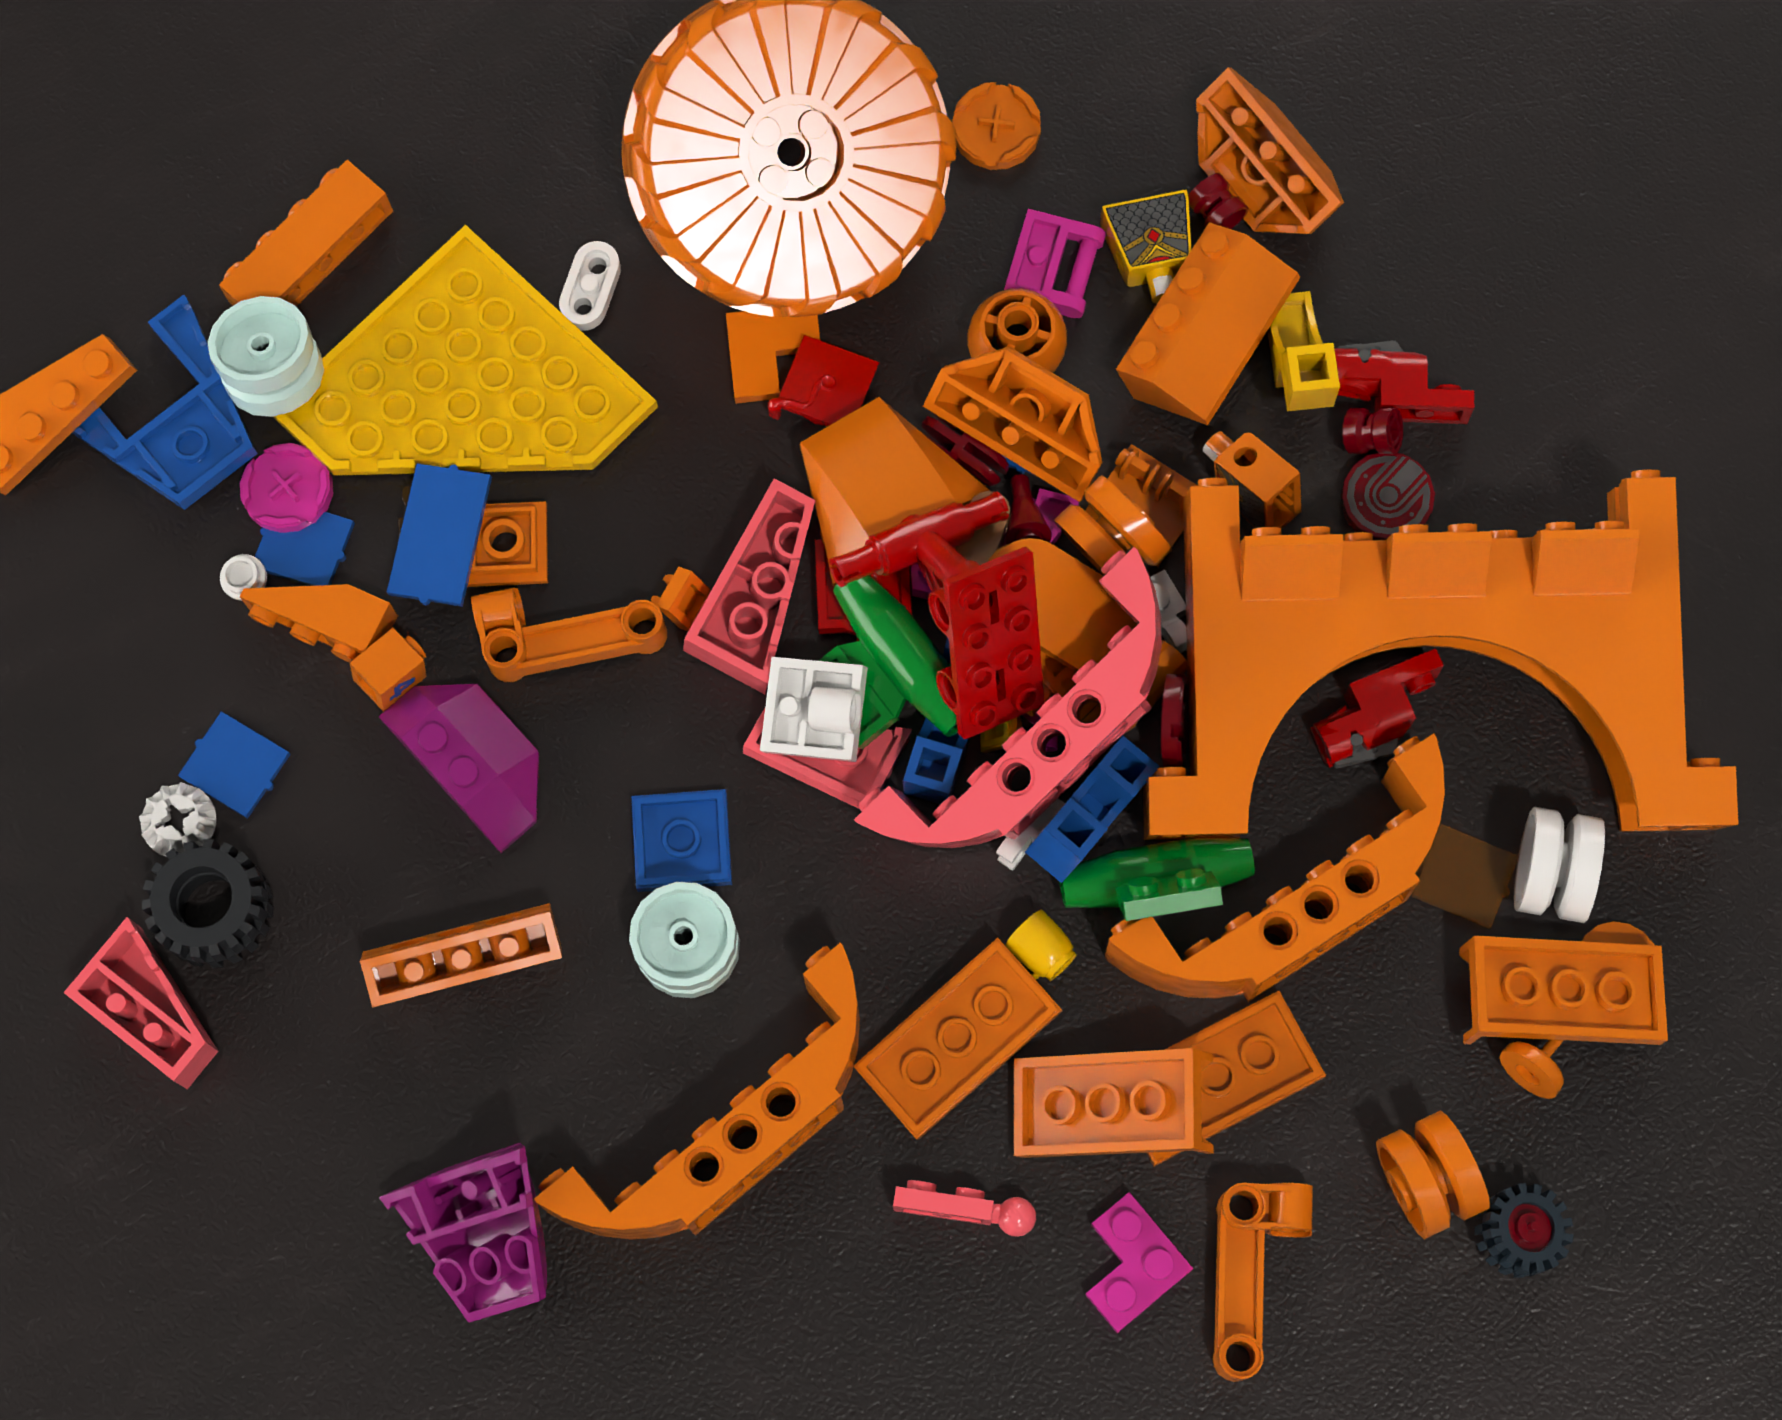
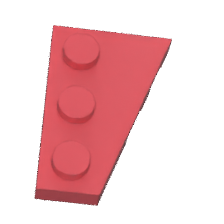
[743,708,912,809]

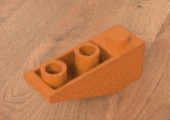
[240,584,398,663]

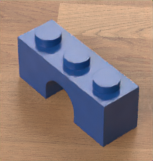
[1025,736,1159,883]

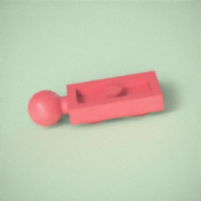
[893,1180,1036,1237]

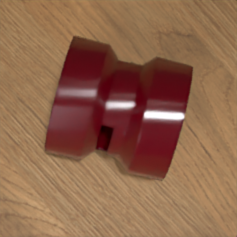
[1188,173,1249,229]
[1343,408,1403,454]

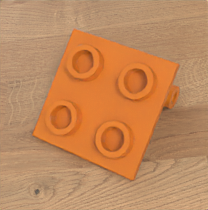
[1085,444,1198,567]

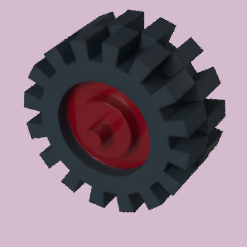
[1474,1183,1573,1278]

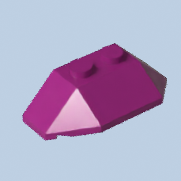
[378,684,539,853]

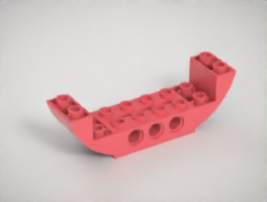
[854,547,1162,848]

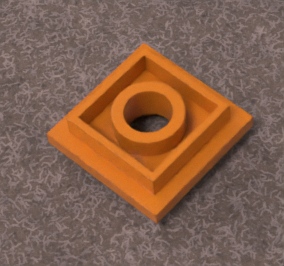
[467,501,548,587]

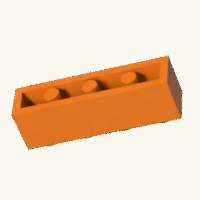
[219,160,393,306]

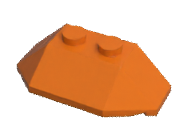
[1196,67,1344,234]
[923,347,1102,502]

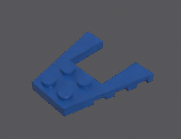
[72,295,258,510]

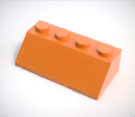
[1116,222,1300,425]

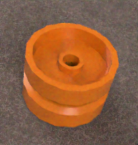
[1054,475,1172,576]
[1376,1110,1490,1240]

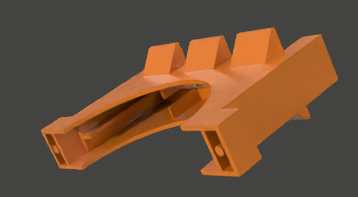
[1143,469,1738,840]

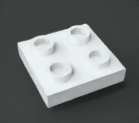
[760,657,868,762]

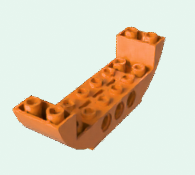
[1105,734,1445,1002]
[534,943,860,1240]

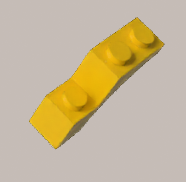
[1267,291,1340,412]

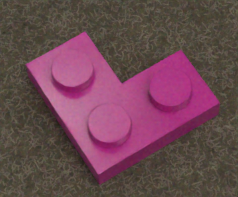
[1086,1192,1193,1333]

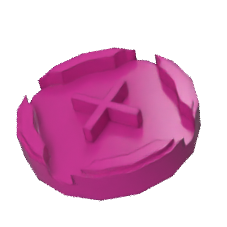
[240,443,334,533]

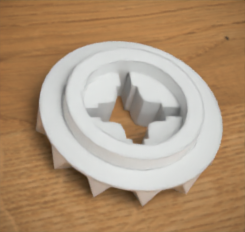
[139,782,216,857]

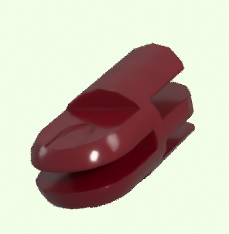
[921,414,1009,486]

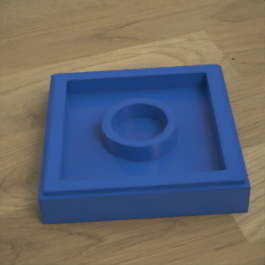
[631,789,732,892]

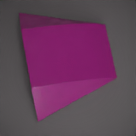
[379,1143,547,1323]

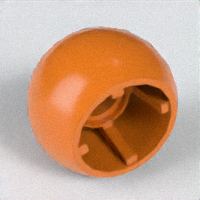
[967,288,1067,373]

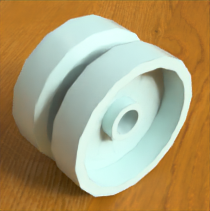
[208,296,324,417]
[629,882,740,998]

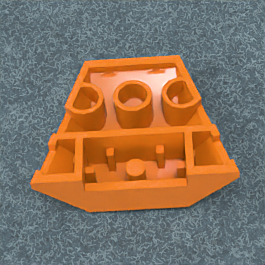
[800,397,990,586]

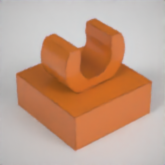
[651,567,711,631]

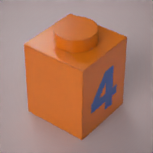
[350,628,426,712]

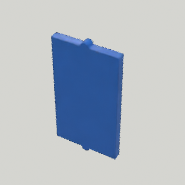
[387,463,492,607]

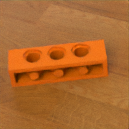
[360,903,562,1008]

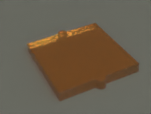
[1412,824,1519,929]

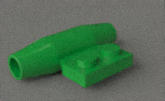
[819,575,958,750]
[1059,838,1255,921]

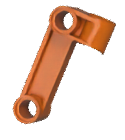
[471,588,667,682]
[1213,1183,1313,1382]

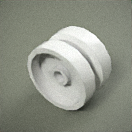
[1514,806,1605,923]

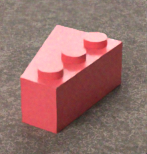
[64,917,219,1089]

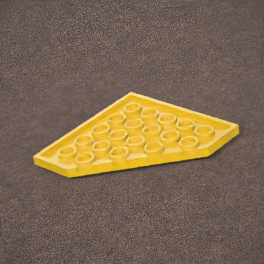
[273,225,658,475]

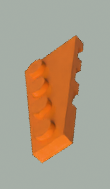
[0,334,138,496]

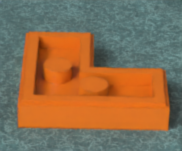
[726,311,820,404]

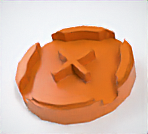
[952,82,1041,170]

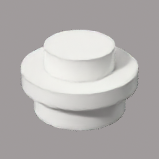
[220,554,267,601]

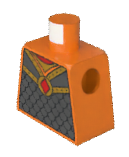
[1203,431,1302,529]

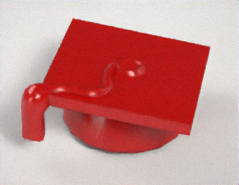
[767,335,879,426]

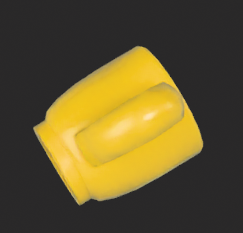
[1005,909,1077,981]

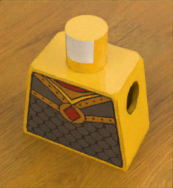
[1100,189,1191,304]

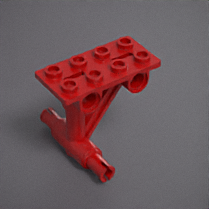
[829,491,1044,739]

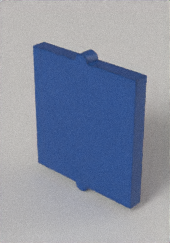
[255,512,355,586]
[178,711,291,819]

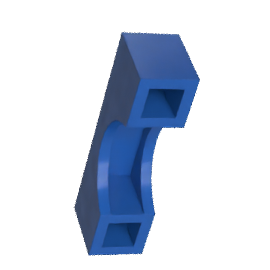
[903,638,971,804]

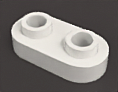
[559,241,621,331]

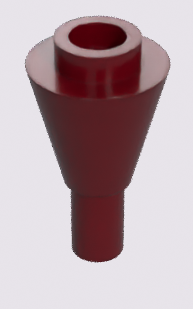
[1005,474,1052,544]

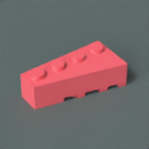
[683,478,815,695]

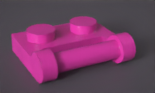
[1004,209,1106,318]

